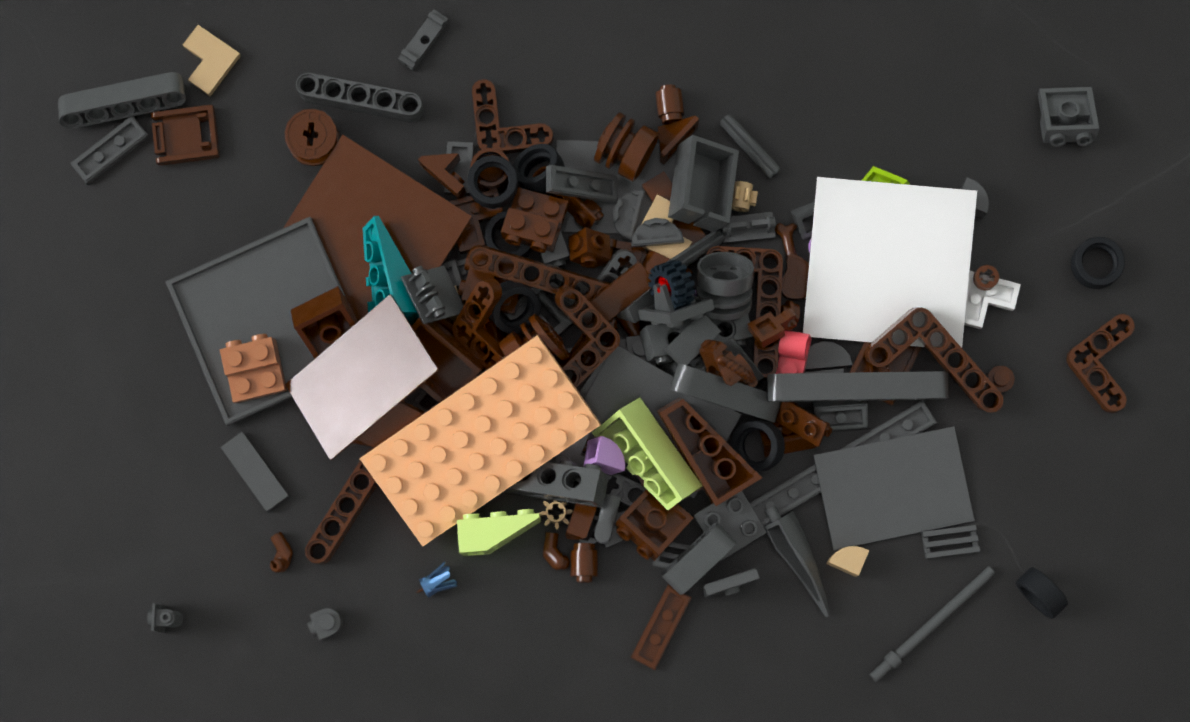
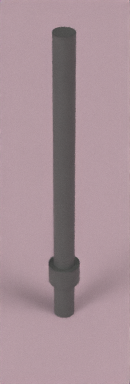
[869,566,996,683]

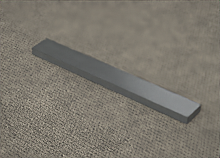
[750,400,937,527]

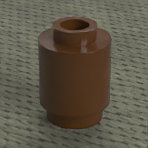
[655,84,684,125]
[571,543,598,583]

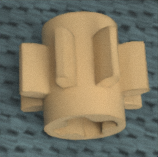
[731,181,758,212]
[539,500,573,530]

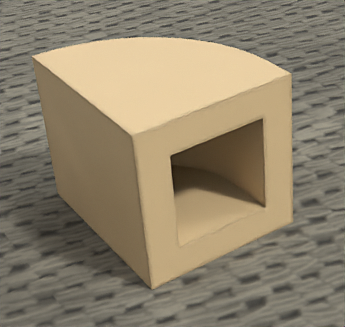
[826,546,869,577]

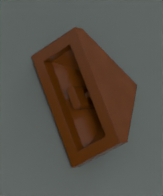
[658,115,699,164]

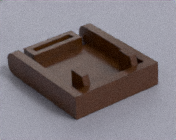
[151,104,220,166]

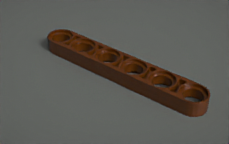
[468,245,611,301]

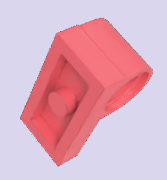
[776,330,812,374]

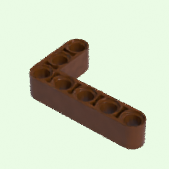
[706,246,783,382]
[555,287,620,388]
[864,307,1004,413]
[305,447,378,565]

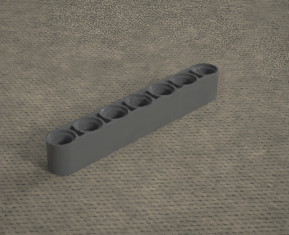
[767,371,949,402]

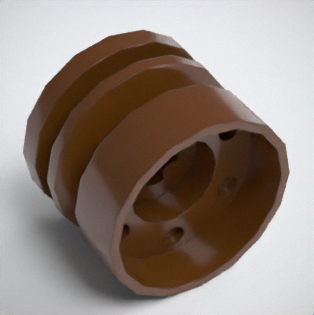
[594,112,660,182]
[499,313,570,365]

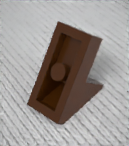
[418,153,466,199]

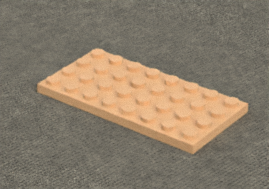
[360,335,601,546]

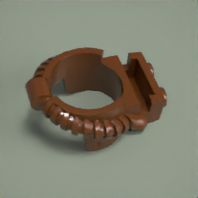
[699,339,758,387]

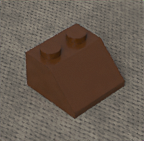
[291,286,358,358]

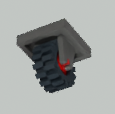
[638,260,714,327]

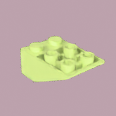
[457,509,541,556]

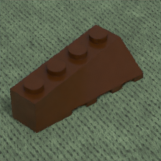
[656,397,762,506]

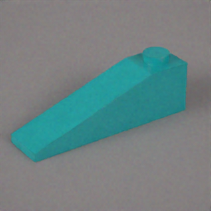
[363,216,419,325]

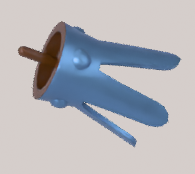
[417,561,457,598]

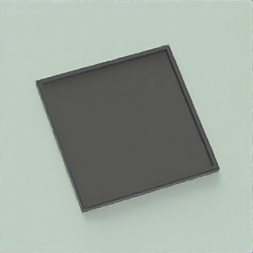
[165,217,348,426]

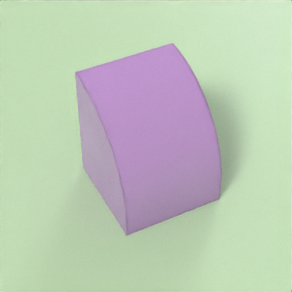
[583,436,625,475]

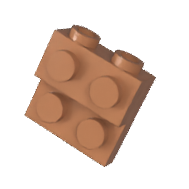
[220,334,287,404]

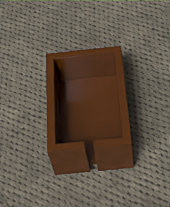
[412,317,485,403]

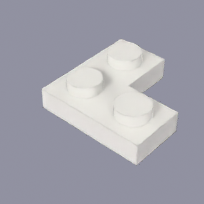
[964,271,1021,329]

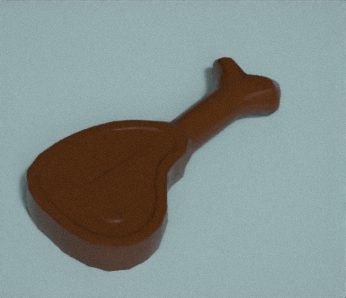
[775,223,809,300]

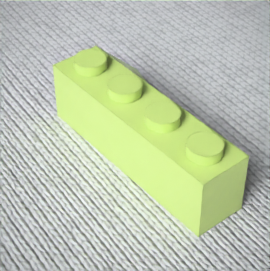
[592,397,702,510]

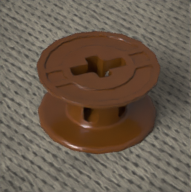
[285,109,340,166]

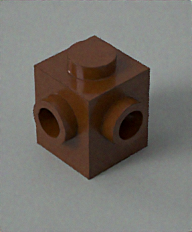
[568,227,611,269]

